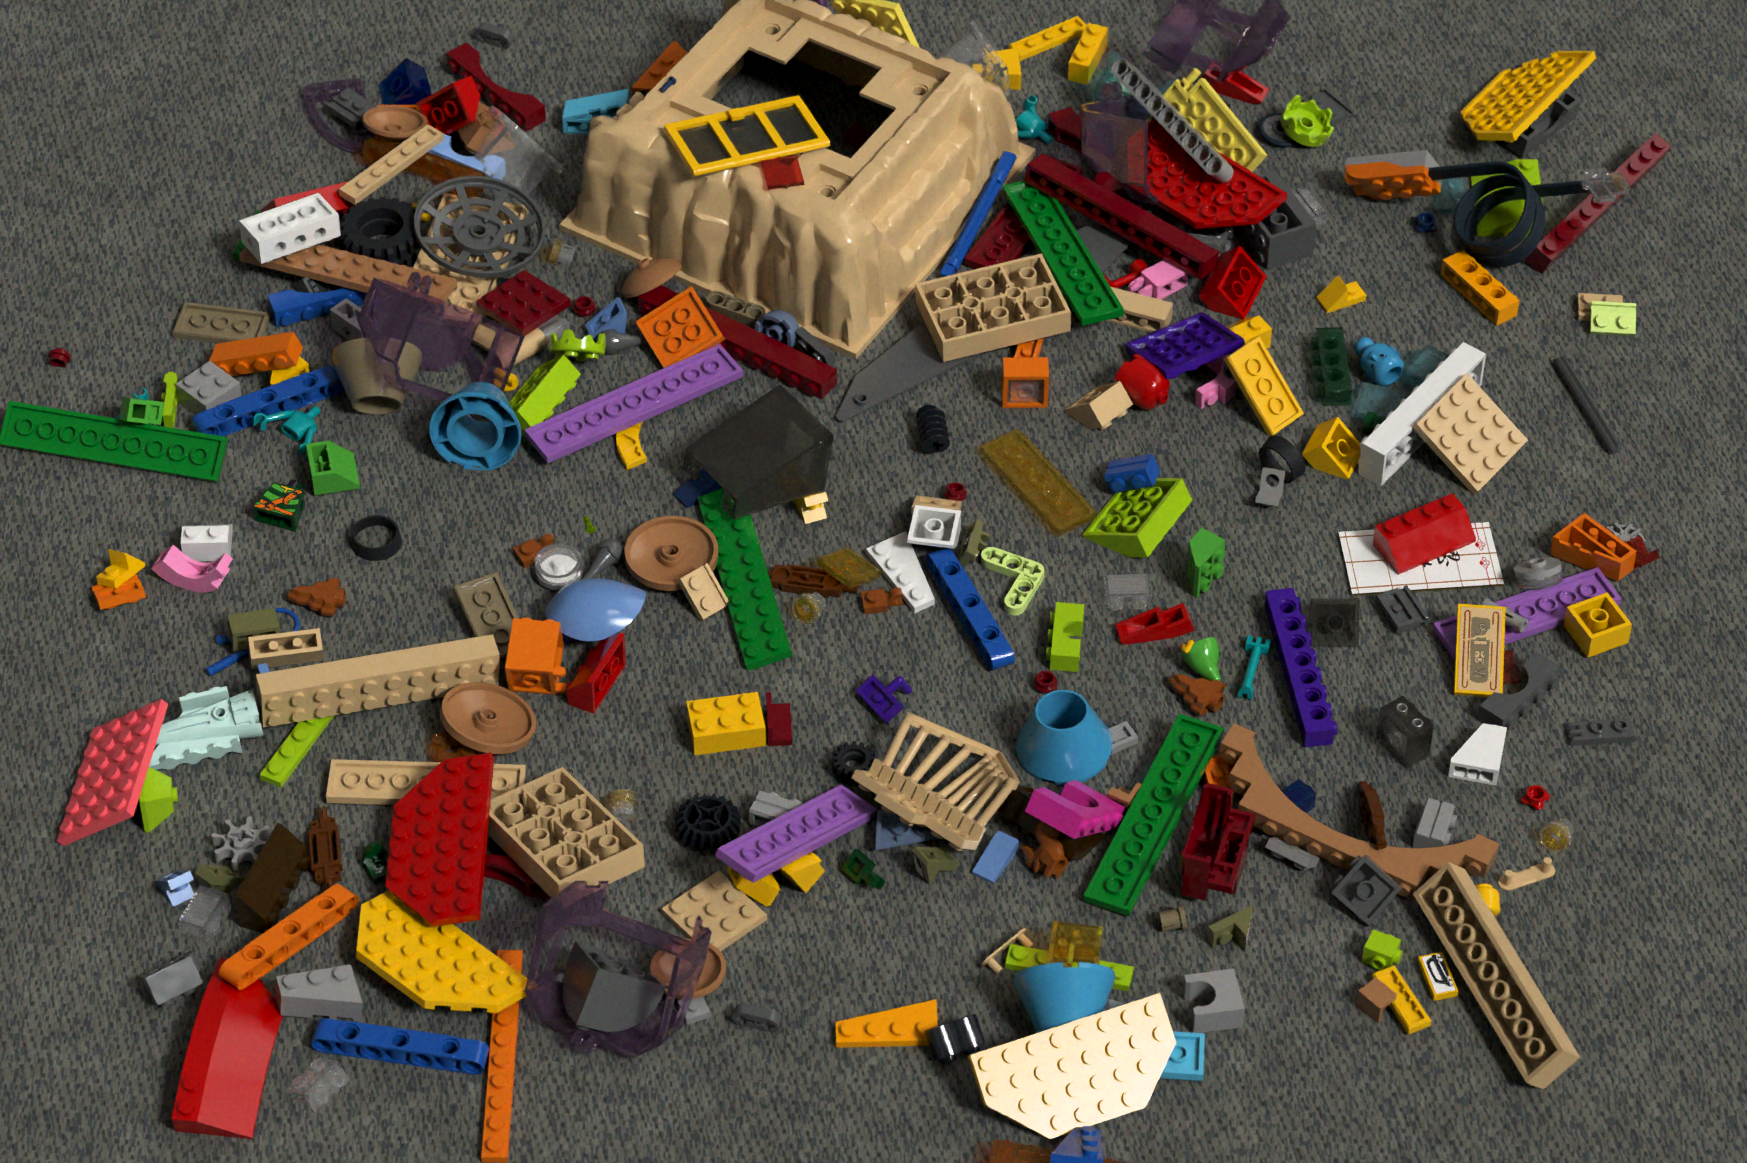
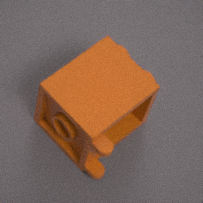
[505,617,567,695]

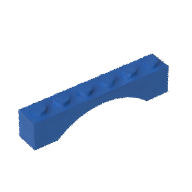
[267,262,396,327]

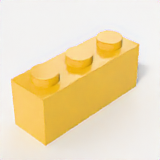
[1068,23,1108,85]

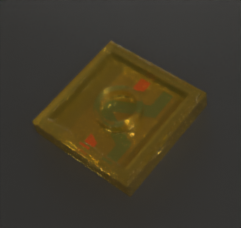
[816,547,882,589]

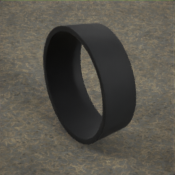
[1259,435,1306,484]
[351,515,402,561]

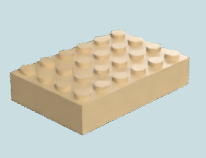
[915,253,1071,362]
[488,767,645,907]

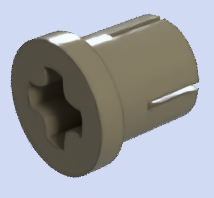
[1158,905,1188,932]

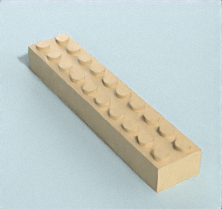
[256,634,500,728]
[1413,862,1580,1089]

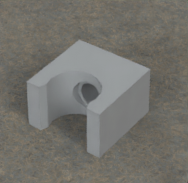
[1183,969,1245,1033]

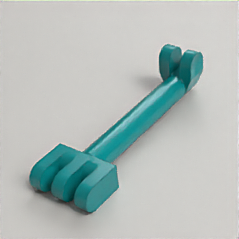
[1238,635,1272,700]

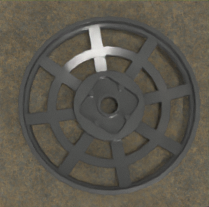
[413,176,546,278]

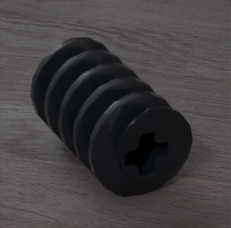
[916,404,950,453]

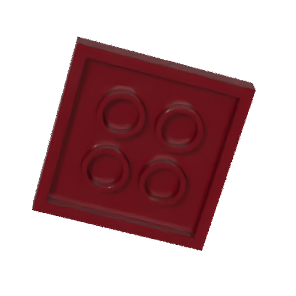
[476,270,571,337]

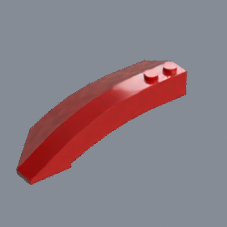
[171,958,283,1139]

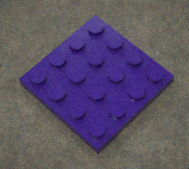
[1125,312,1245,379]

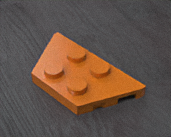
[632,41,688,94]

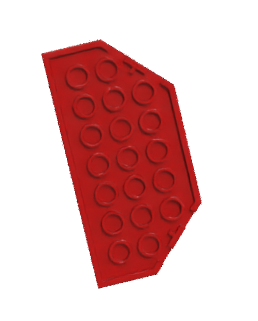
[1128,118,1287,229]
[385,753,494,927]

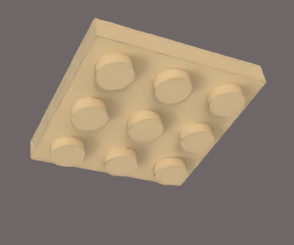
[661,871,767,951]

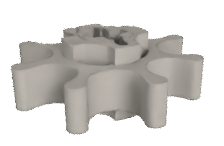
[212,816,270,871]

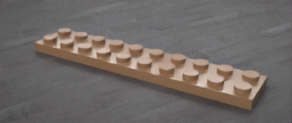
[239,244,457,310]

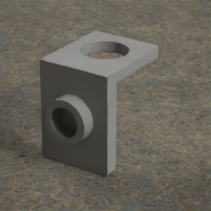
[1255,467,1285,506]

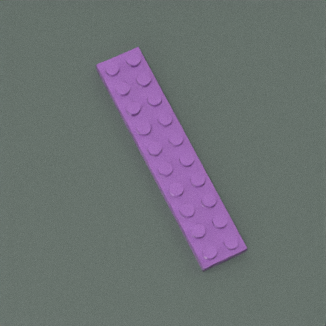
[524,344,743,464]

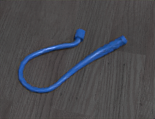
[205,608,300,677]

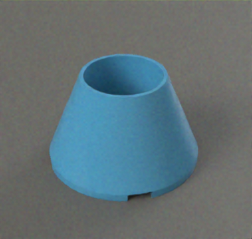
[429,382,521,470]
[1016,690,1113,785]
[1013,962,1115,1033]

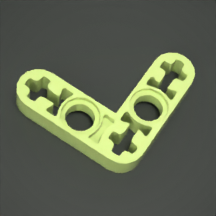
[981,547,1045,616]

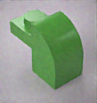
[119,396,164,425]

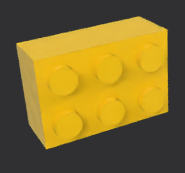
[686,692,766,755]

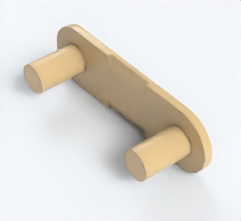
[1498,857,1555,891]
[981,928,1033,975]

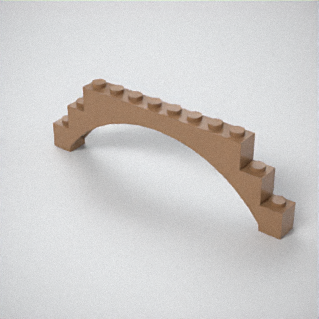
[1219,723,1500,900]

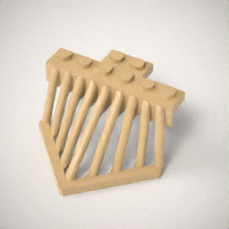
[852,712,1020,851]

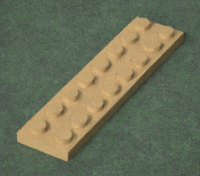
[326,759,526,805]

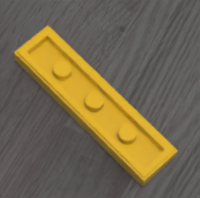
[1008,16,1087,61]

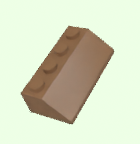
[457,101,515,156]

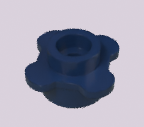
[1414,213,1438,233]

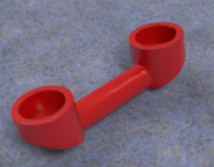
[1103,259,1147,288]

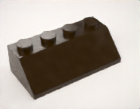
[997,785,1106,862]
[235,823,310,933]

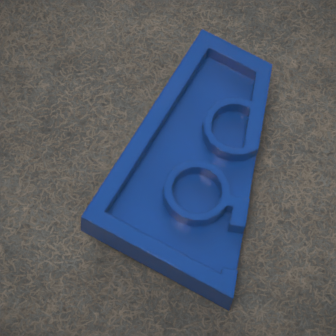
[1050,1126,1104,1163]

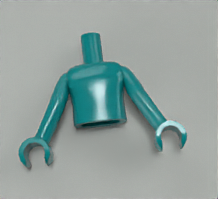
[1016,95,1053,145]
[253,406,321,461]

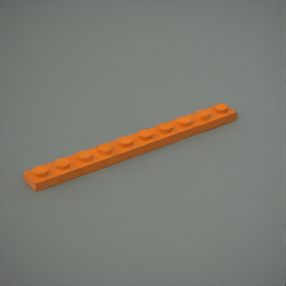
[481,950,523,1163]

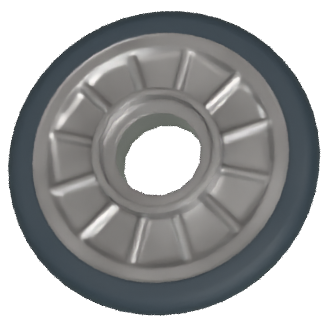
[1258,113,1299,147]

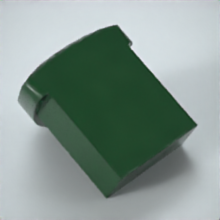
[360,842,389,885]

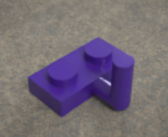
[855,674,912,724]

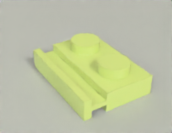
[1590,301,1636,336]

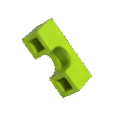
[1046,602,1084,672]

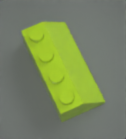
[509,354,581,436]

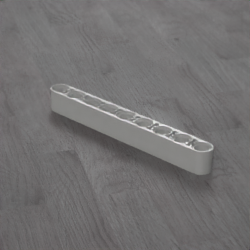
[1111,59,1234,183]

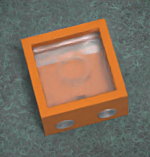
[1002,357,1049,408]

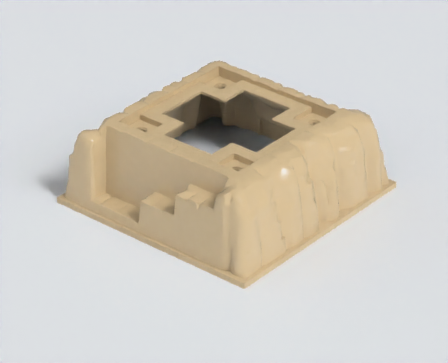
[559,0,1036,359]

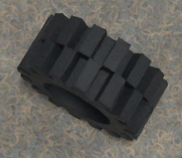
[832,741,876,786]

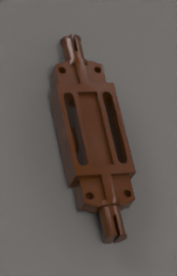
[768,564,859,598]
[1358,781,1387,849]
[308,806,343,891]

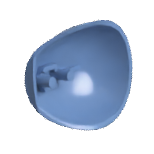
[546,578,646,641]

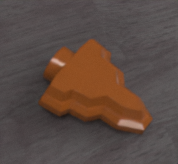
[287,578,346,617]
[1169,674,1226,717]

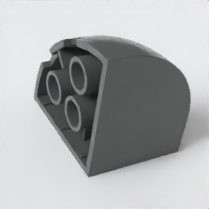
[563,941,666,1032]

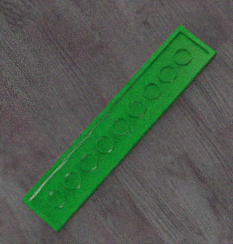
[1002,181,1124,326]
[0,401,229,483]
[697,482,793,671]
[1083,714,1224,917]

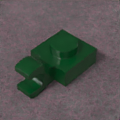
[841,849,886,889]

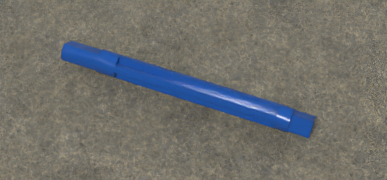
[940,151,1017,278]

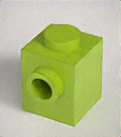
[1362,929,1403,970]

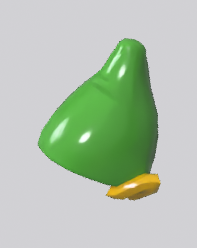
[1181,637,1221,681]

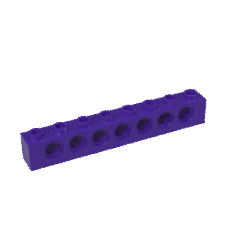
[1264,588,1337,748]

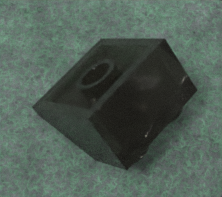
[1309,598,1360,647]

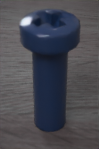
[659,76,676,93]

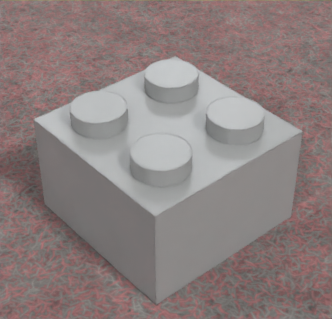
[176,361,242,415]

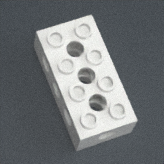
[239,193,341,264]

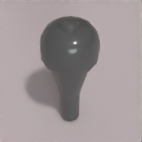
[602,329,649,355]
[581,538,624,580]

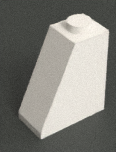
[1448,723,1507,786]

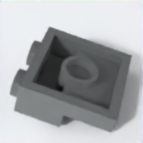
[1331,855,1403,926]

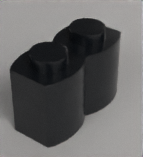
[925,1014,985,1063]

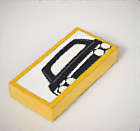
[1418,952,1458,1001]

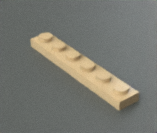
[339,124,444,205]

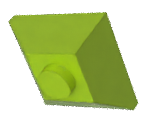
[139,767,178,833]

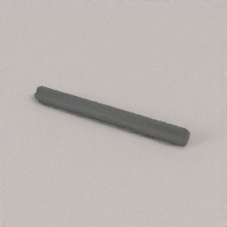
[1555,356,1621,454]

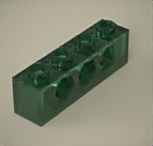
[1311,327,1352,406]

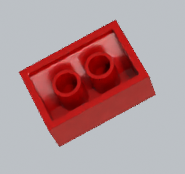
[416,76,481,135]
[1199,246,1267,319]
[565,633,626,714]

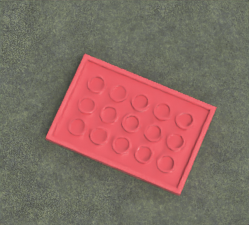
[57,699,168,846]

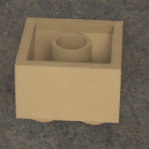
[1065,381,1133,430]

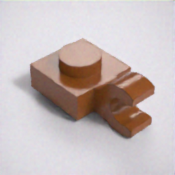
[513,533,556,568]
[861,588,903,614]

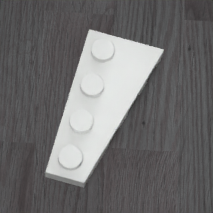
[866,531,935,613]

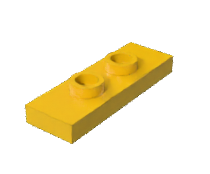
[1372,965,1431,1035]

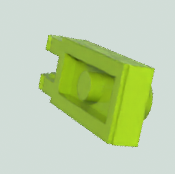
[162,372,178,428]

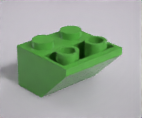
[306,440,360,496]
[1186,528,1226,598]

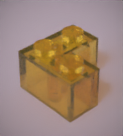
[1047,921,1103,967]

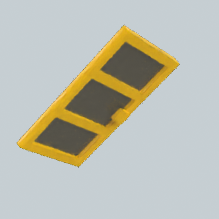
[664,95,830,177]

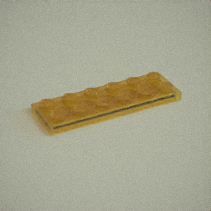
[980,428,1097,536]

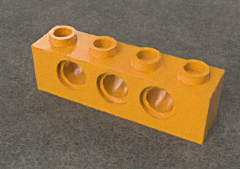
[1441,250,1520,326]

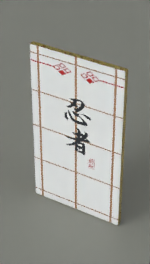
[1338,522,1504,596]

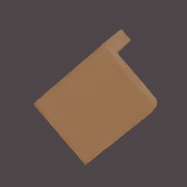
[1107,782,1142,816]
[1356,977,1397,1023]

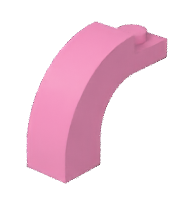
[1195,354,1239,409]
[151,545,233,593]

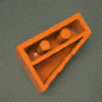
[1550,513,1637,581]

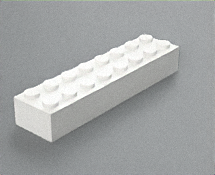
[1358,342,1486,486]

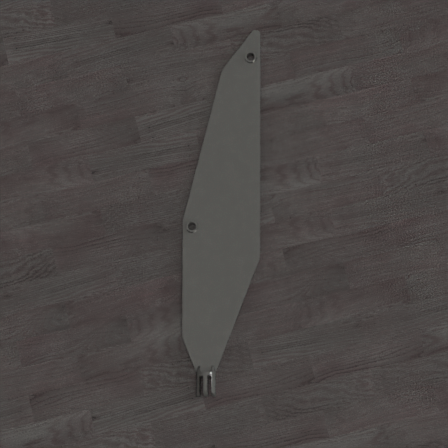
[836,206,1163,422]

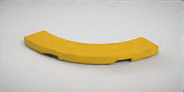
[616,422,647,470]

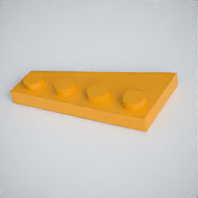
[836,999,938,1048]

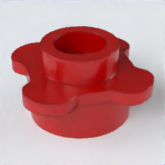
[1521,785,1550,810]

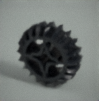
[675,792,741,854]

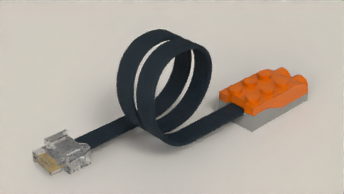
[1345,150,1630,267]

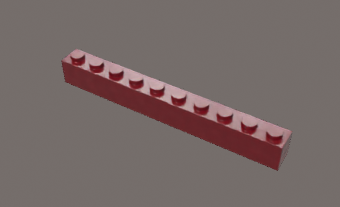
[1525,133,1672,274]
[1024,153,1219,280]
[638,285,837,400]

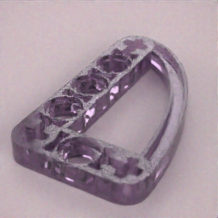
[303,78,374,155]

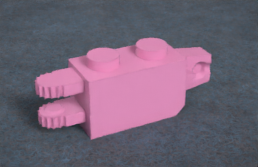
[1128,259,1190,300]

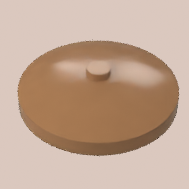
[625,516,718,591]
[440,682,536,754]

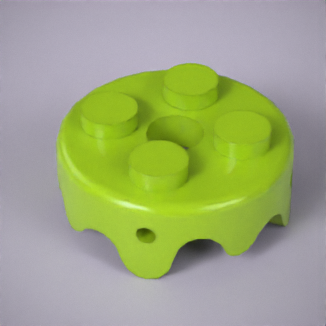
[1280,95,1334,147]
[549,329,606,362]

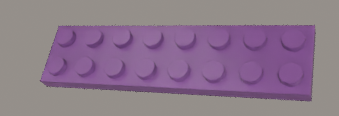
[1433,567,1622,660]
[716,784,877,883]

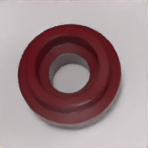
[573,296,595,316]
[48,348,71,367]
[944,482,967,501]
[1033,671,1057,693]

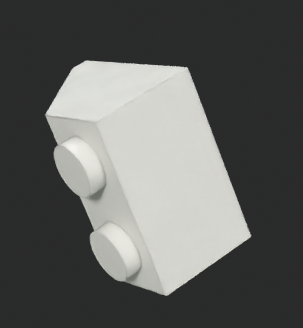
[907,505,961,549]
[181,524,233,561]

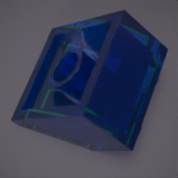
[379,58,432,105]

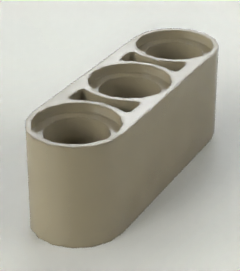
[706,291,766,330]

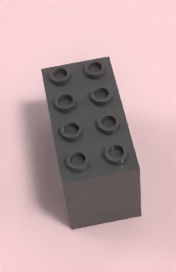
[1234,170,1317,270]

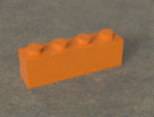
[209,332,303,376]

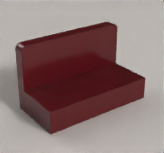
[766,692,792,746]

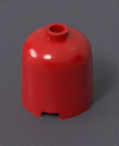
[1114,354,1170,410]

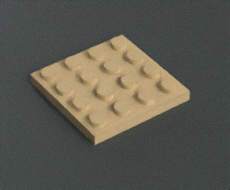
[1412,373,1528,494]

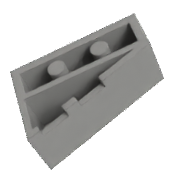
[275,964,363,1022]

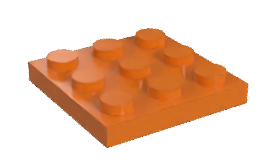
[636,286,725,368]

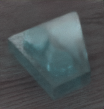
[1433,177,1475,215]

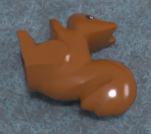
[1021,821,1069,879]

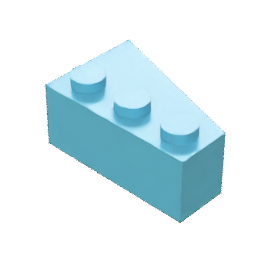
[562,89,629,135]

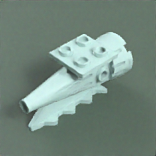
[149,686,264,770]

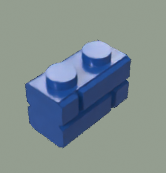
[1104,454,1160,493]

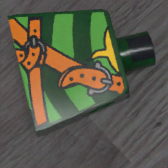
[253,480,305,532]

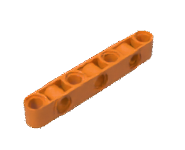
[219,883,359,990]

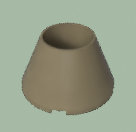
[331,337,423,415]

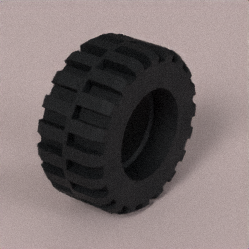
[339,197,424,267]

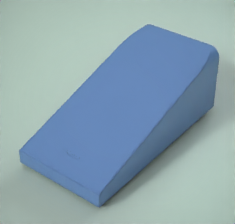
[972,831,1019,884]

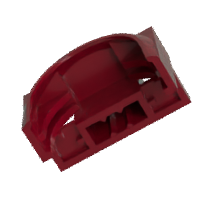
[1176,783,1256,901]

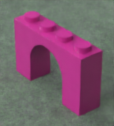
[1025,780,1125,839]

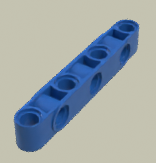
[192,366,344,436]
[926,548,1015,671]
[311,1018,489,1075]

